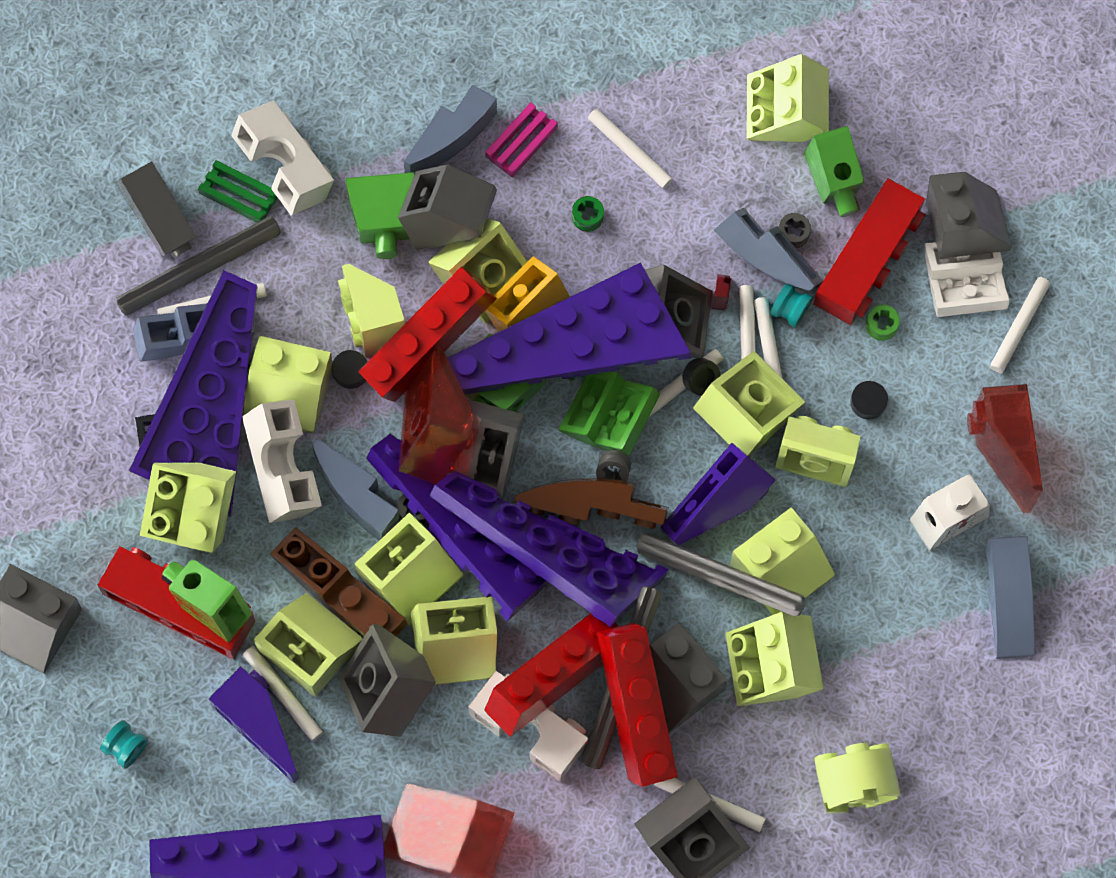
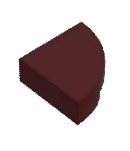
[712,274,732,311]

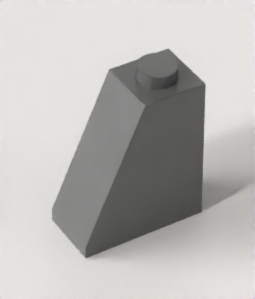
[115,161,196,258]

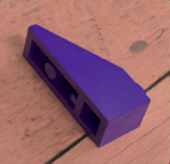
[660,443,775,546]
[209,666,299,783]

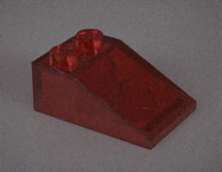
[398,346,476,484]
[967,384,1043,513]
[384,783,515,878]

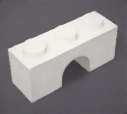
[231,100,334,216]
[242,399,322,523]
[468,671,588,782]

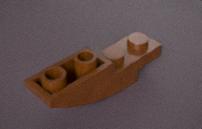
[514,478,669,529]
[270,527,408,636]

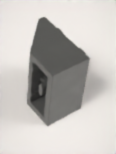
[398,164,497,250]
[438,396,525,497]

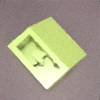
[747,54,829,142]
[338,264,405,357]
[140,463,236,553]
[355,513,463,627]
[254,593,363,697]
[410,596,498,685]
[725,612,824,706]

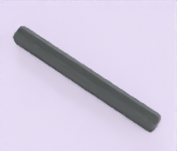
[116,216,281,316]
[636,533,806,617]
[582,586,661,769]

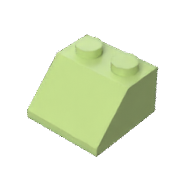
[428,218,527,323]
[243,336,333,434]
[693,351,805,456]
[775,416,861,487]
[730,507,835,615]

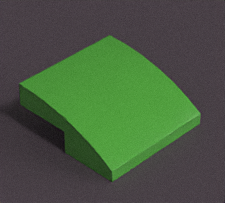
[559,372,660,457]

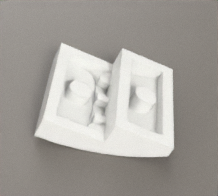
[924,242,1009,317]

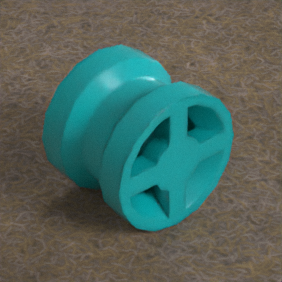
[770,283,813,328]
[100,720,148,769]

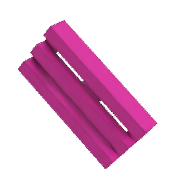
[485,102,558,178]

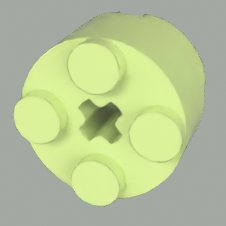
[814,742,901,813]

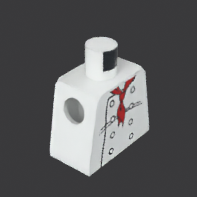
[910,474,990,551]

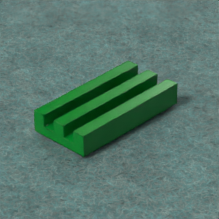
[198,160,278,223]

